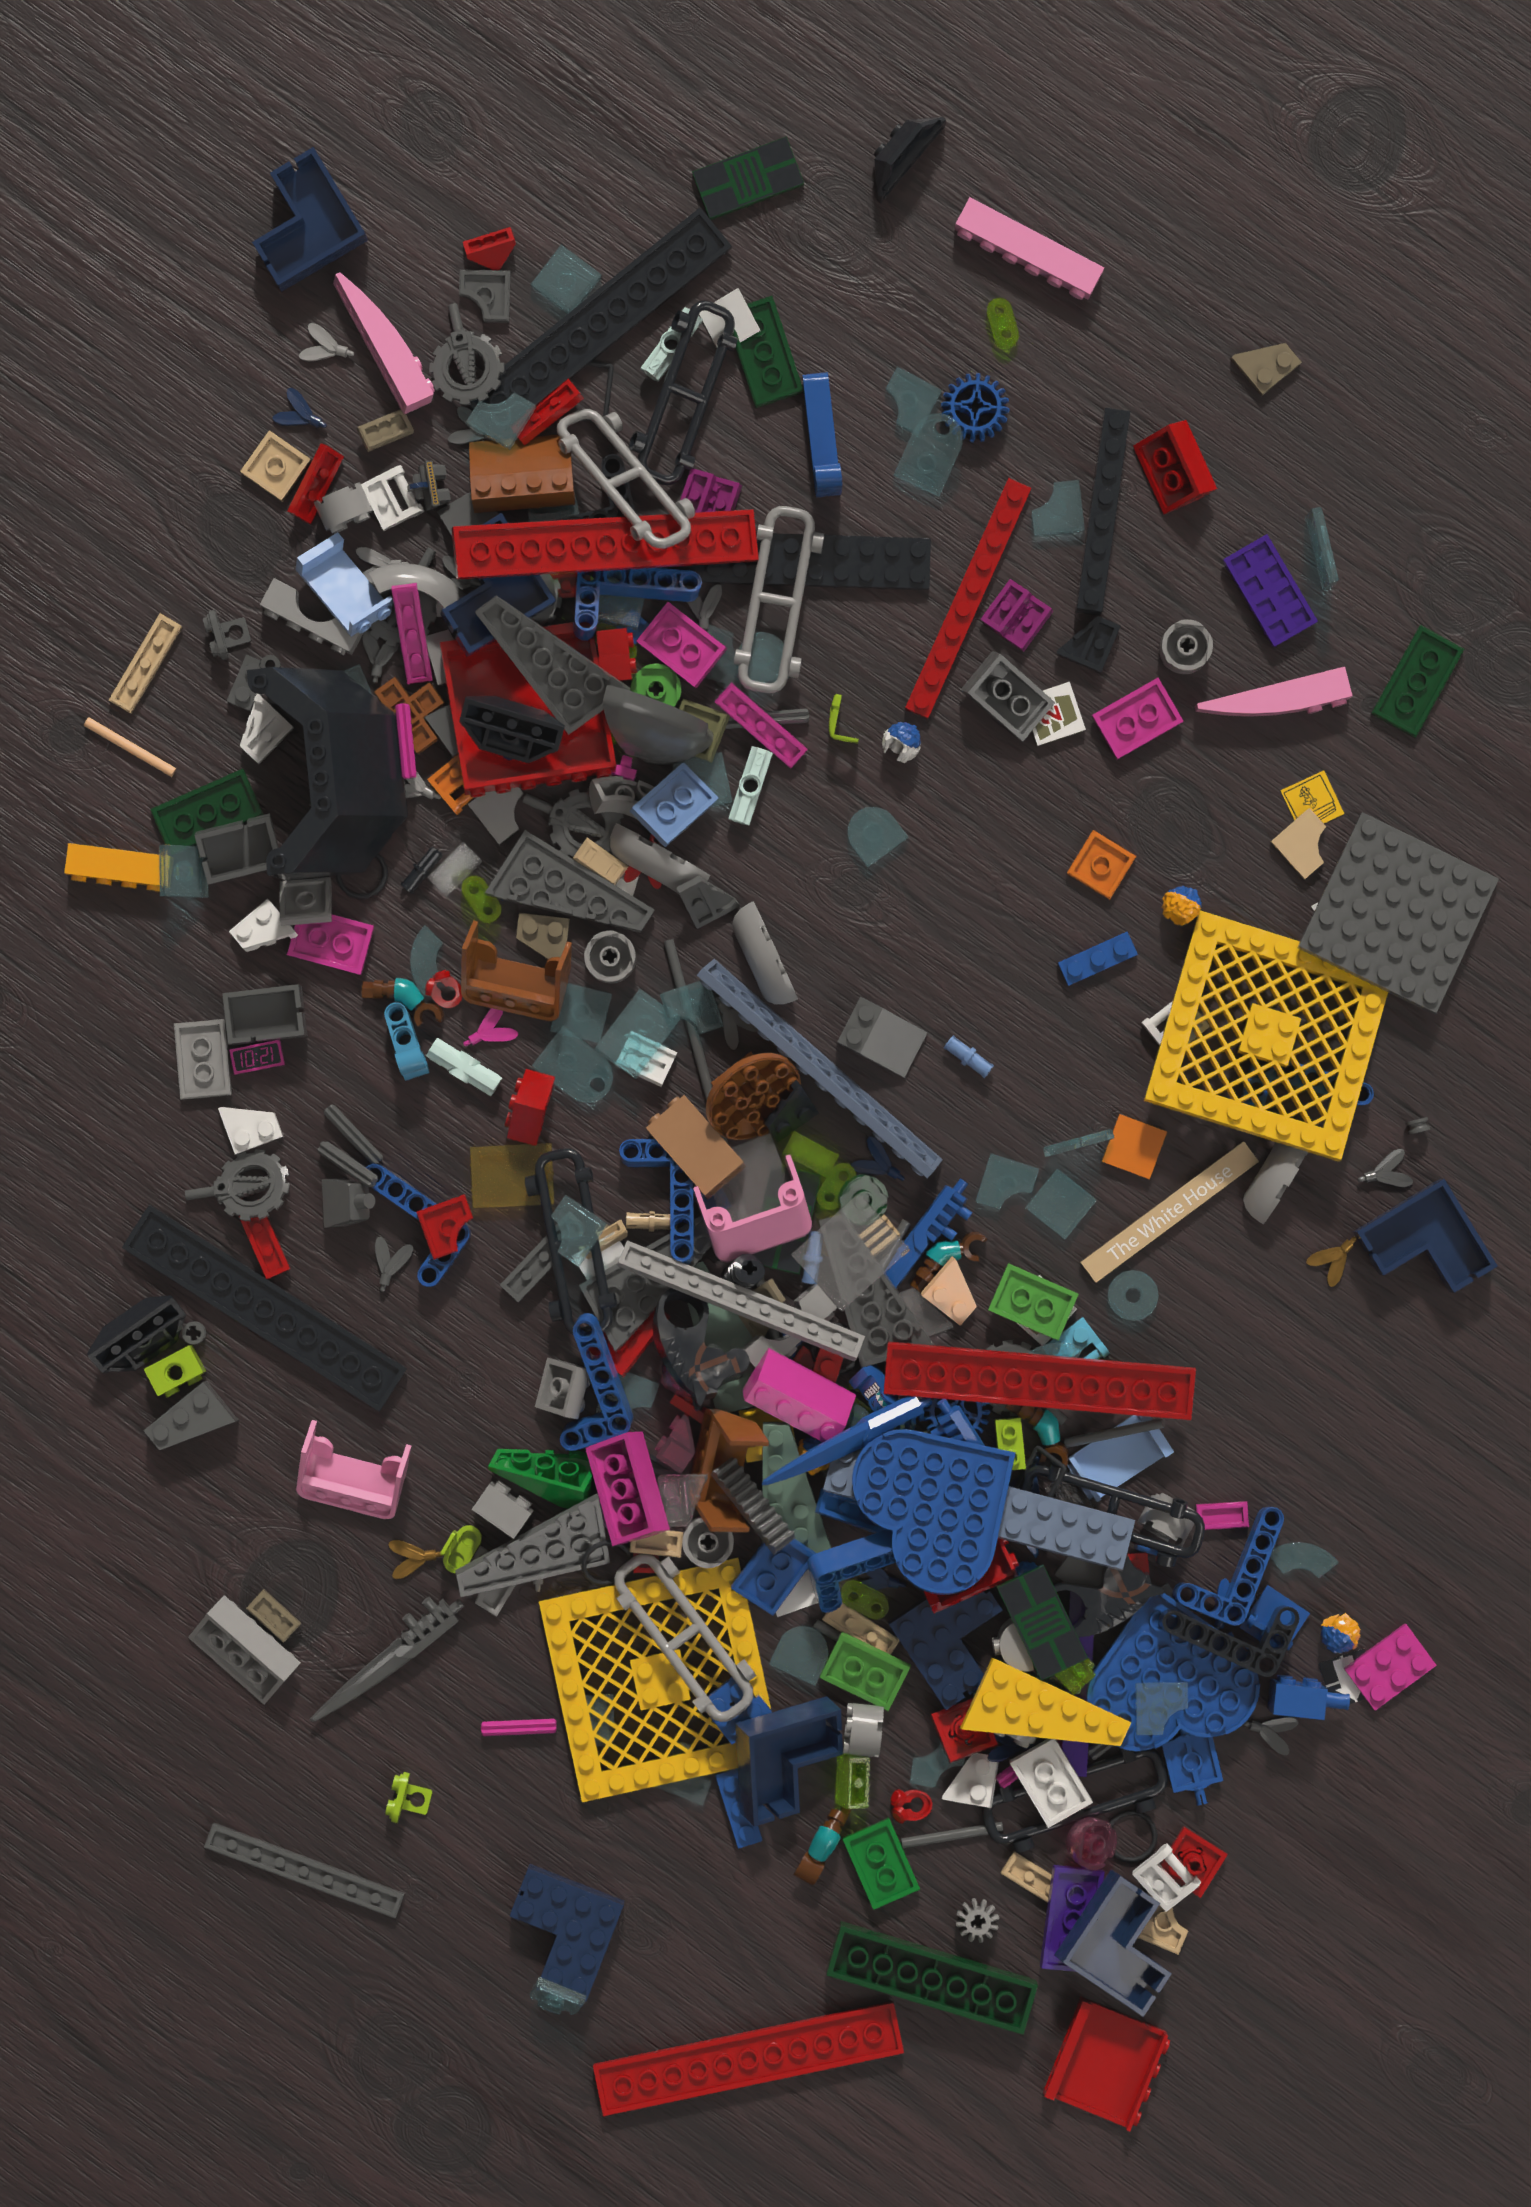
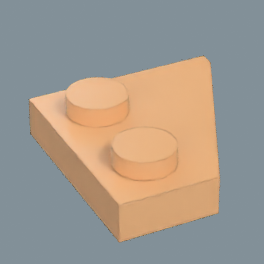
[921,1256,977,1326]

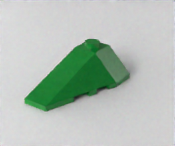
[488,1449,595,1509]

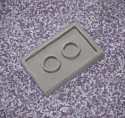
[174,1019,232,1100]

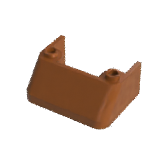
[461,920,572,1021]
[688,1408,769,1532]

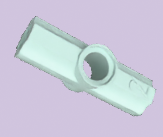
[640,307,703,382]
[728,746,773,826]
[426,1038,502,1096]

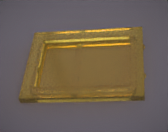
[470,1143,554,1208]

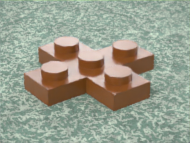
[374,677,445,754]

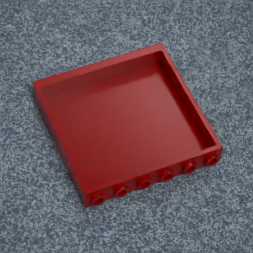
[440,622,617,798]

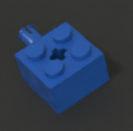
[1267,1675,1350,1720]

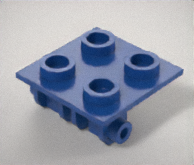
[1240,1585,1310,1650]

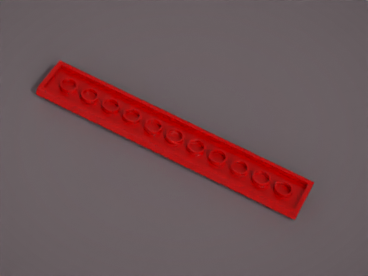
[451,509,759,579]
[884,1342,1196,1420]
[593,2001,904,2116]

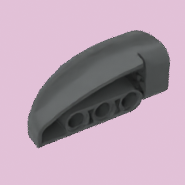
[603,685,714,765]

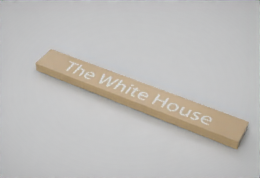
[1080,1141,1259,1283]

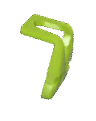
[829,694,859,744]

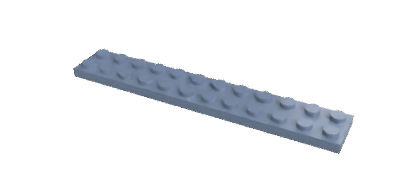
[697,959,943,1178]
[823,1447,1135,1571]

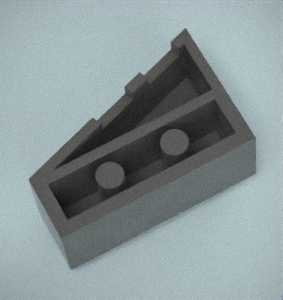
[143,1381,238,1450]

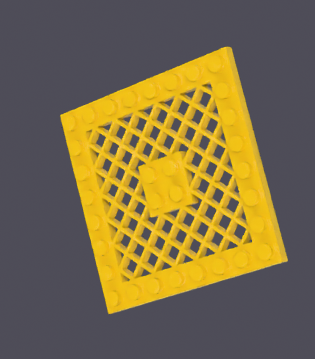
[1144,910,1388,1162]
[539,1557,771,1802]

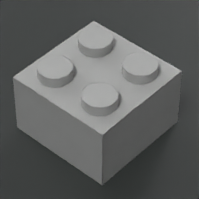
[472,1481,534,1539]

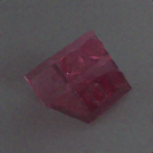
[655,1413,696,1474]

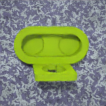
[440,1525,482,1573]
[385,1772,432,1823]

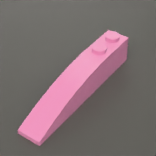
[333,273,434,415]
[1195,667,1352,716]

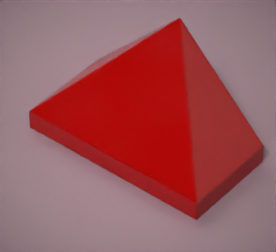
[463,227,516,271]

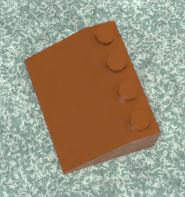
[469,435,575,513]

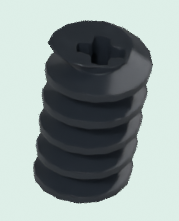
[721,1254,765,1289]

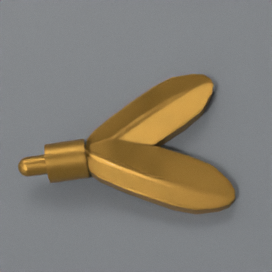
[1306,1236,1357,1287]
[388,1540,442,1579]

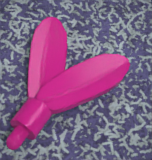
[463,1008,518,1046]

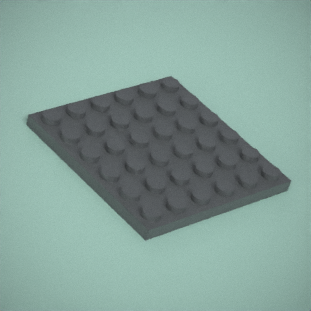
[1297,812,1499,1015]

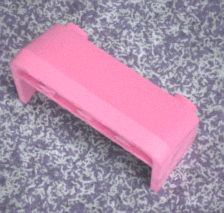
[693,1155,812,1262]
[296,1420,411,1519]

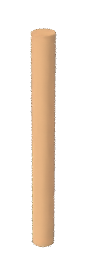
[84,718,176,777]

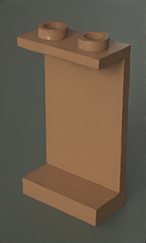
[646,1095,746,1200]

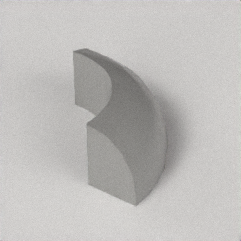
[368,563,465,608]
[589,776,686,844]
[610,823,711,894]
[732,901,798,1004]
[1243,1142,1308,1225]

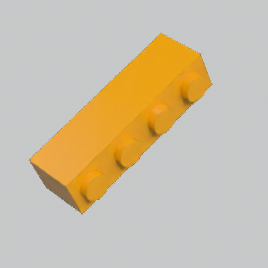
[64,843,173,892]

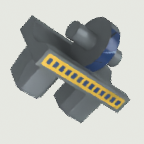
[407,460,451,511]

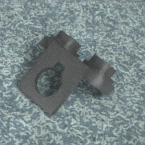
[203,610,251,660]

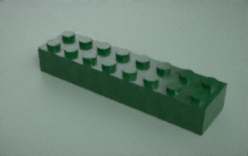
[826,1921,1038,2035]

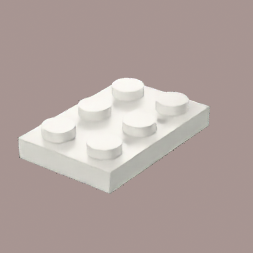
[1009,1739,1093,1828]

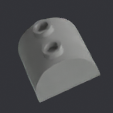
[535,1358,591,1419]
[992,1618,1034,1671]

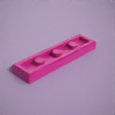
[391,583,433,684]
[715,682,808,769]

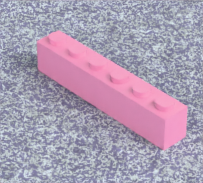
[954,197,1104,300]

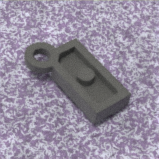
[227,655,281,712]

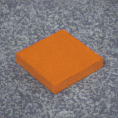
[1066,830,1136,900]
[1101,1114,1167,1179]

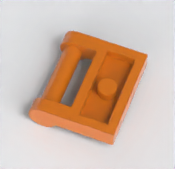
[427,755,473,815]

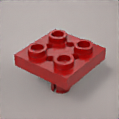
[930,1698,998,1763]
[1160,1826,1228,1898]

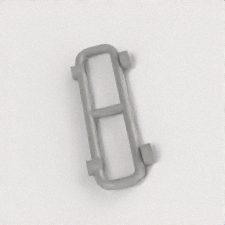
[557,409,695,549]
[734,506,824,693]
[614,1554,757,1722]

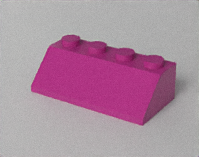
[742,1348,856,1442]
[585,1432,670,1546]

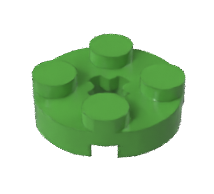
[631,663,682,707]

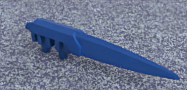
[884,1178,973,1289]
[762,1396,933,1485]
[930,1399,1039,1558]

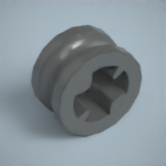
[1405,1117,1431,1135]
[182,1321,206,1344]

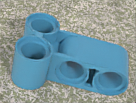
[384,1002,430,1081]

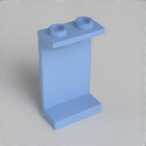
[296,532,393,637]
[1067,1415,1174,1502]

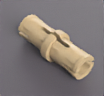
[626,1211,677,1232]

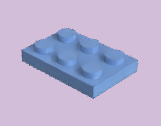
[630,762,719,847]

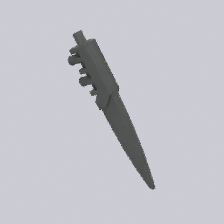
[309,1597,465,1722]

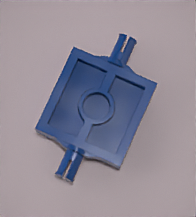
[1162,1729,1223,1806]

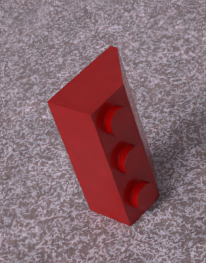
[1133,420,1217,514]

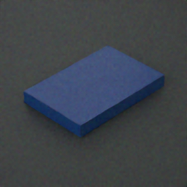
[731,1539,816,1616]

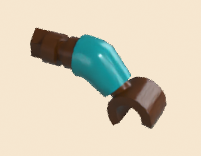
[362,978,445,1026]
[910,1232,988,1292]
[1005,1404,1069,1467]
[793,1803,853,1885]

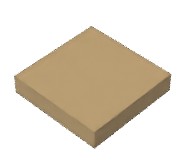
[240,430,311,502]

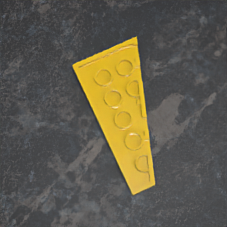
[960,1658,1131,1746]

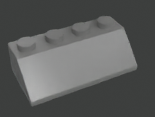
[188,1595,301,1705]

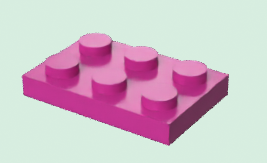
[637,602,727,688]
[1092,678,1183,760]
[287,915,375,975]
[1344,1623,1437,1710]

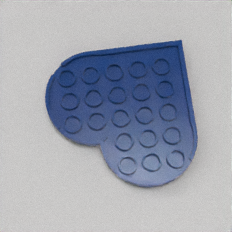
[852,1429,1016,1595]
[1086,1593,1260,1751]

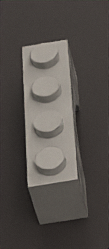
[260,578,363,656]
[742,1284,837,1370]

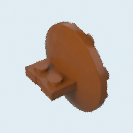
[706,1052,801,1140]

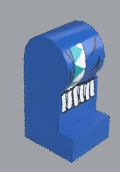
[849,1364,899,1412]

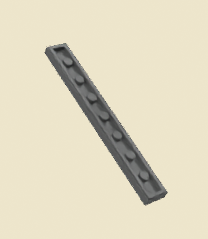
[204,1823,405,1918]

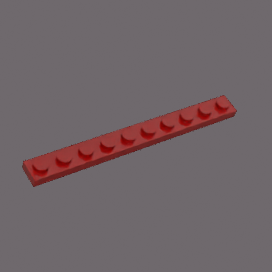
[905,478,1031,719]

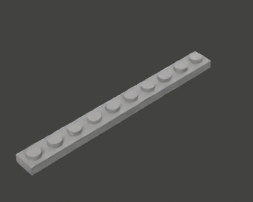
[617,1240,865,1362]

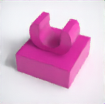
[612,755,637,781]

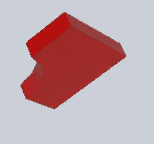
[417,1194,473,1260]

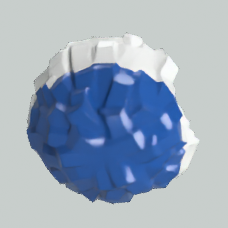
[882,722,921,763]

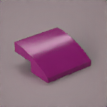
[680,468,742,513]
[980,579,1053,652]

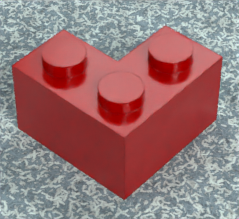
[596,628,637,681]
[505,1069,555,1146]

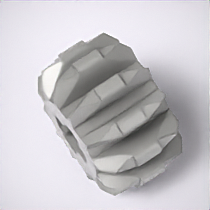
[956,1898,999,1943]

